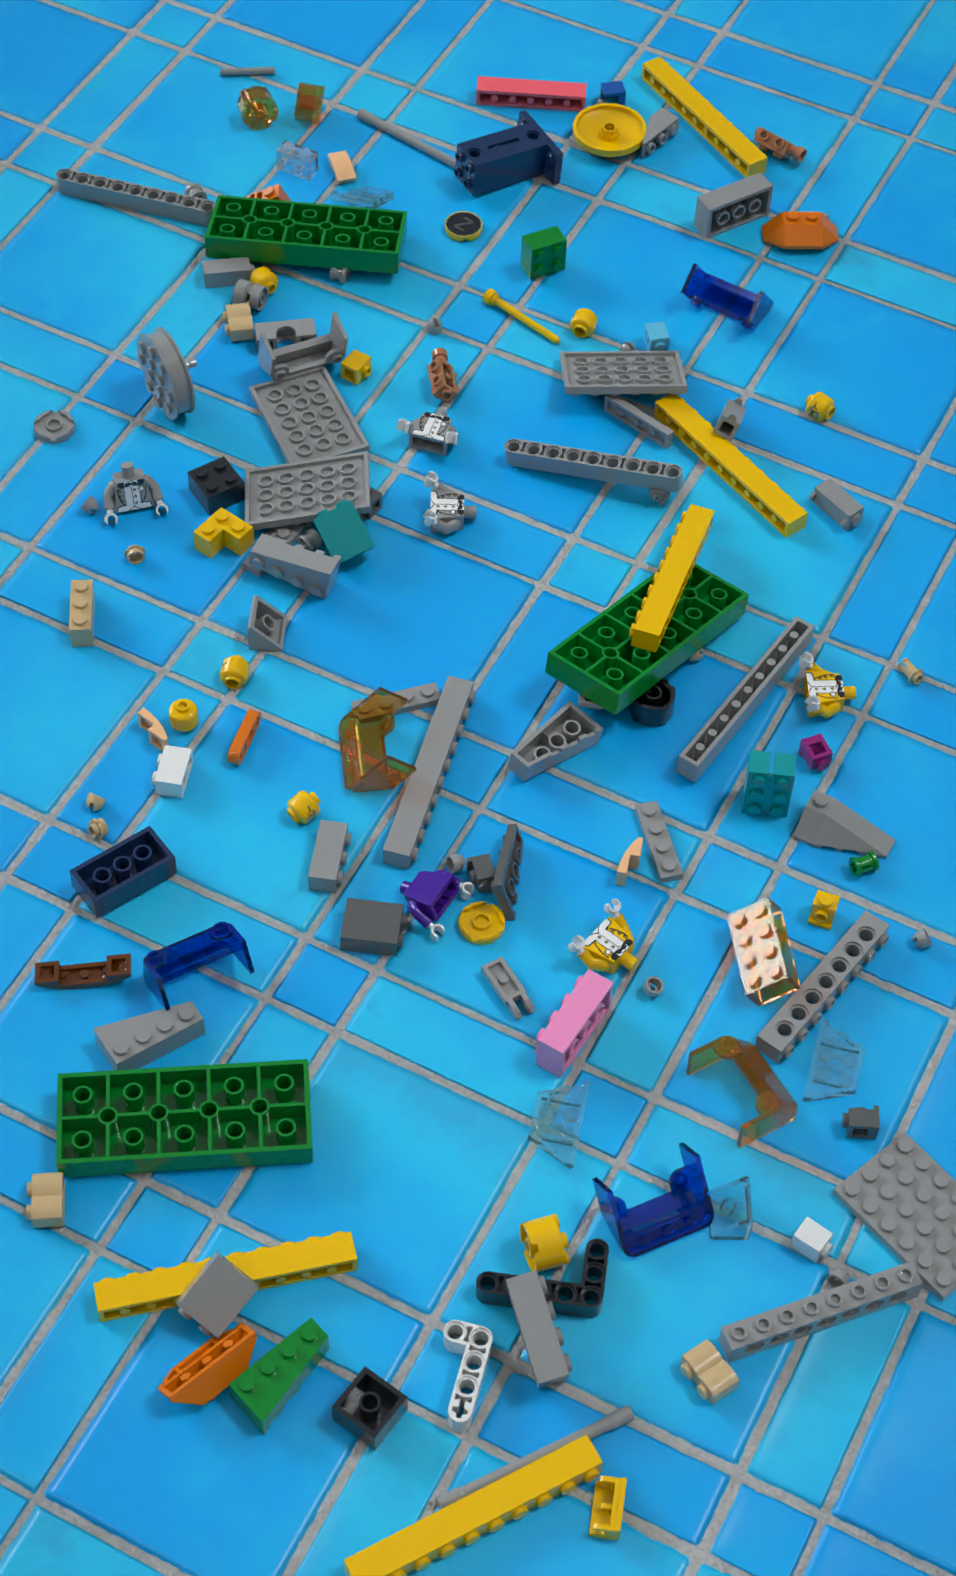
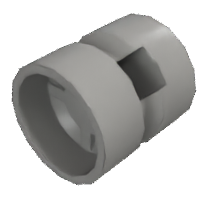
[232,279,268,311]

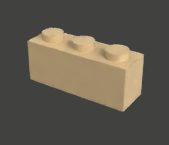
[69,579,95,647]

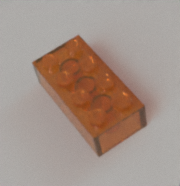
[727,897,801,1006]

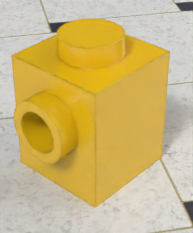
[341,349,372,386]

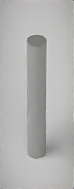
[220,67,275,76]

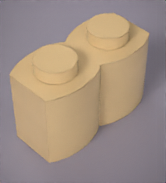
[222,302,254,342]
[26,1172,65,1228]
[680,1339,739,1405]

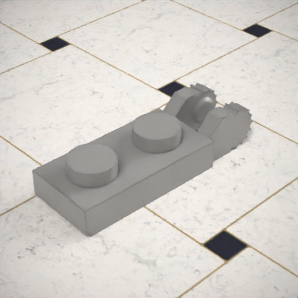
[481,957,534,1020]

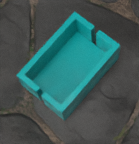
[741,750,796,817]

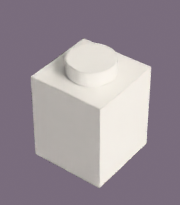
[790,1217,833,1263]

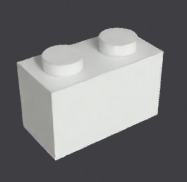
[152,745,193,798]

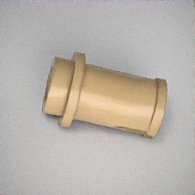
[897,658,924,685]

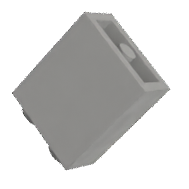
[176,1251,259,1338]

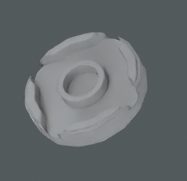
[34,410,75,444]

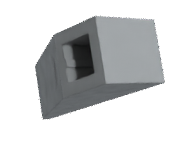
[641,108,679,159]

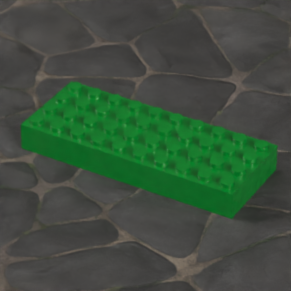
[205,195,407,274]
[545,564,749,715]
[56,1059,313,1178]

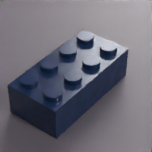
[69,826,177,918]

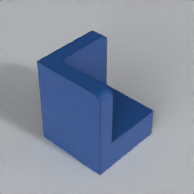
[600,81,626,106]

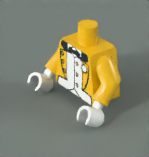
[799,652,856,718]
[568,898,639,974]

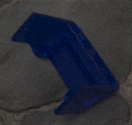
[681,263,774,330]
[143,922,255,1011]
[592,1142,714,1257]

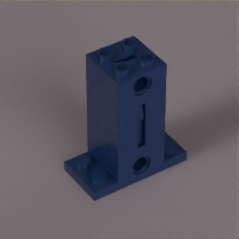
[454,110,563,196]

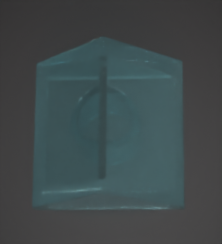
[707,1176,753,1240]

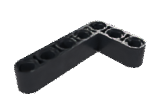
[475,1238,609,1318]

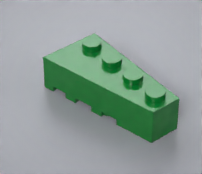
[228,1318,329,1434]

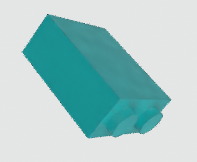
[313,499,376,565]

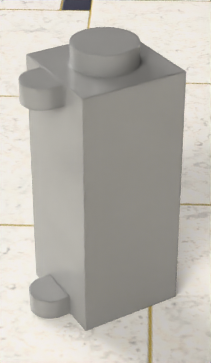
[202,257,254,288]
[713,397,746,442]
[809,478,864,530]

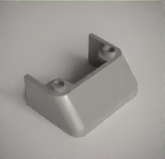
[258,312,348,380]

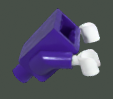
[400,869,475,942]

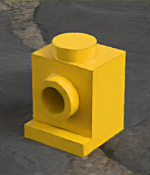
[808,890,840,930]

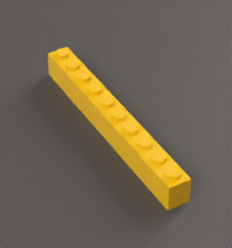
[641,57,768,178]
[654,394,808,538]
[629,504,715,653]
[93,1231,358,1323]
[344,1434,603,1576]

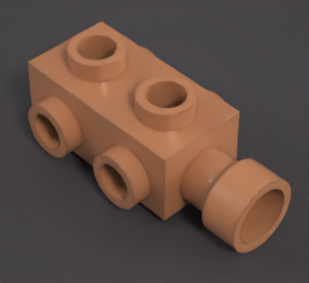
[753,127,807,163]
[427,348,460,403]

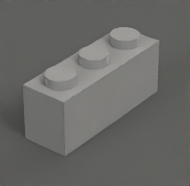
[308,820,352,893]

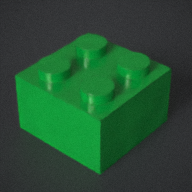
[520,226,567,280]

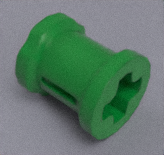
[849,851,879,877]

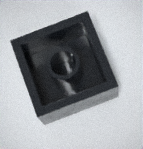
[187,456,245,515]
[332,1366,408,1450]

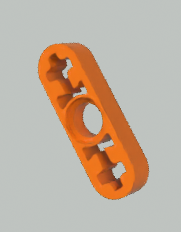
[227,709,261,765]

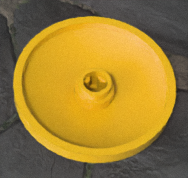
[573,103,647,157]

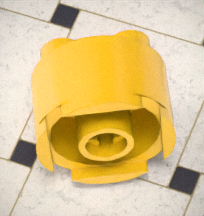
[519,1213,569,1272]

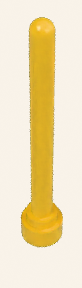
[482,288,560,344]

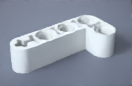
[443,1320,493,1432]

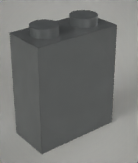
[340,898,408,957]

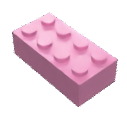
[535,969,614,1078]

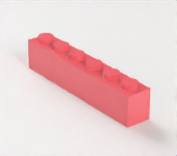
[476,76,587,112]

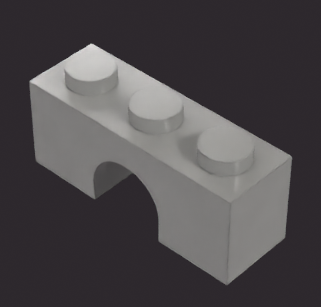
[254,318,317,353]

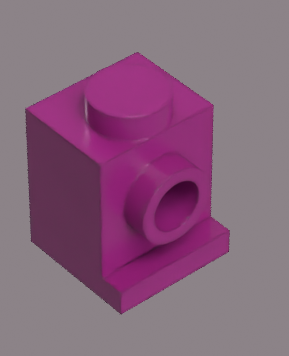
[798,733,833,771]

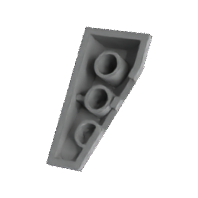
[793,790,895,859]

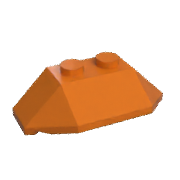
[761,211,839,249]
[158,1322,257,1405]

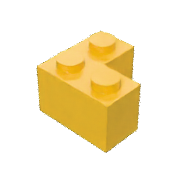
[193,507,254,559]

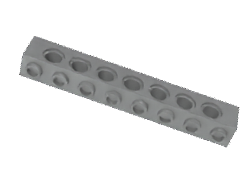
[755,910,890,1064]
[718,1261,923,1363]

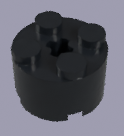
[629,678,676,726]

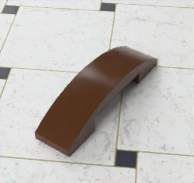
[34,953,131,990]

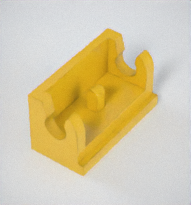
[589,1476,627,1541]

